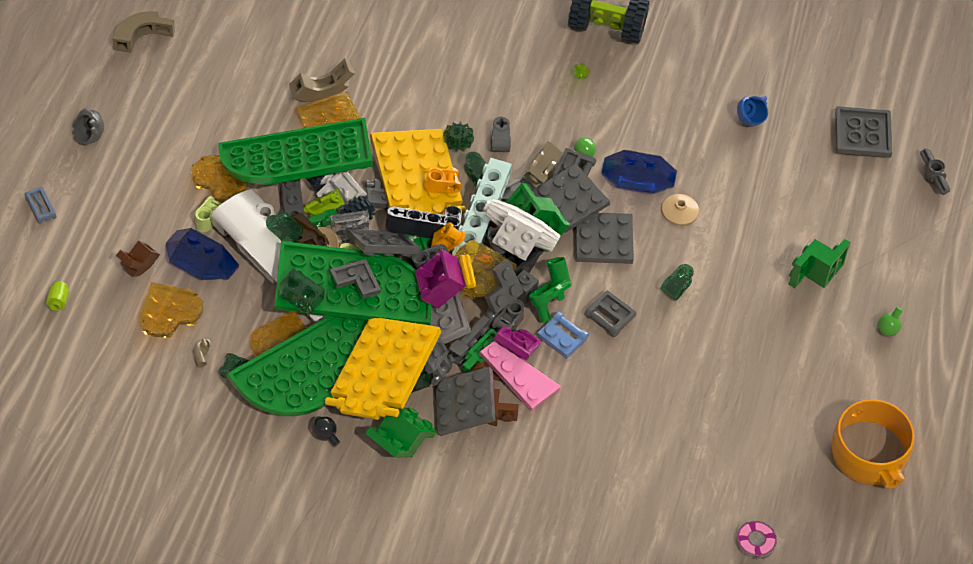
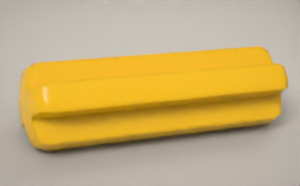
[459,254,476,289]

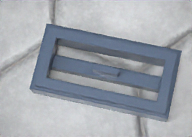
[25,187,57,224]

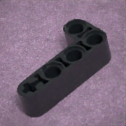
[385,206,462,239]

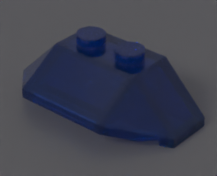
[601,150,677,194]
[165,228,239,280]

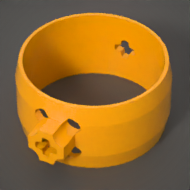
[831,400,914,489]

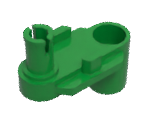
[529,257,572,322]

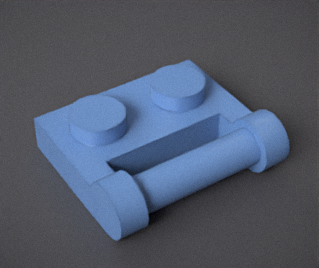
[537,312,589,359]

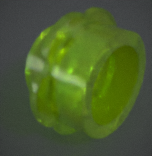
[574,62,590,79]

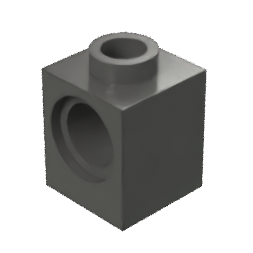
[516,270,539,305]

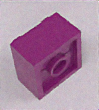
[415,250,466,309]

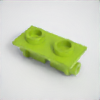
[303,188,344,216]

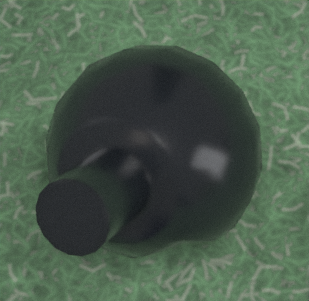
[313,416,340,447]

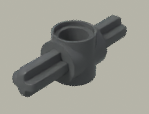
[920,148,950,195]

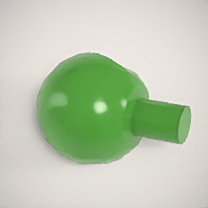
[574,137,596,166]
[878,306,903,337]

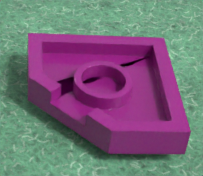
[494,326,542,361]

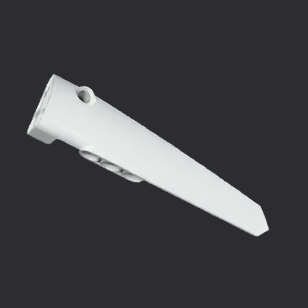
[211,189,327,323]

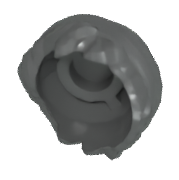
[72,108,104,145]

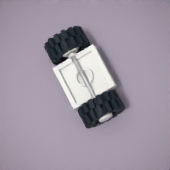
[307,172,375,229]

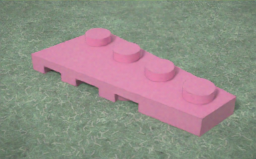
[479,341,561,411]

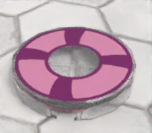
[736,520,777,560]

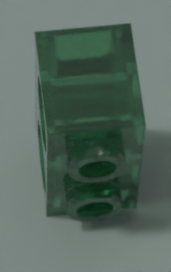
[278,268,325,315]

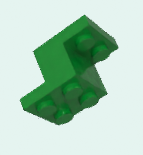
[505,183,570,252]
[789,238,851,288]
[365,407,438,458]

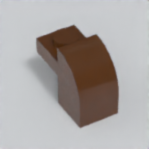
[116,241,160,276]
[487,389,519,426]

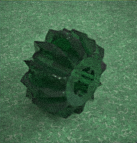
[443,121,474,153]

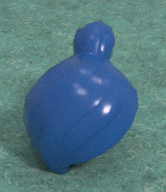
[737,96,768,127]

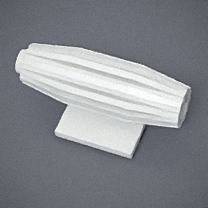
[483,198,560,260]

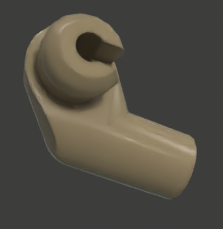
[193,338,211,367]

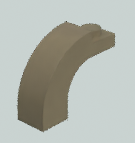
[112,11,175,53]
[289,58,355,102]
[523,141,564,187]

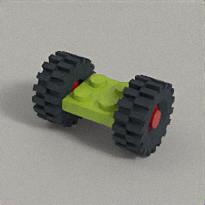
[568,0,650,44]

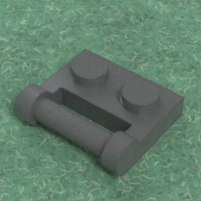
[552,148,597,178]
[584,290,636,337]

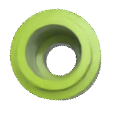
[46,281,69,311]

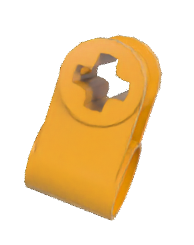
[424,168,462,193]
[431,222,465,252]

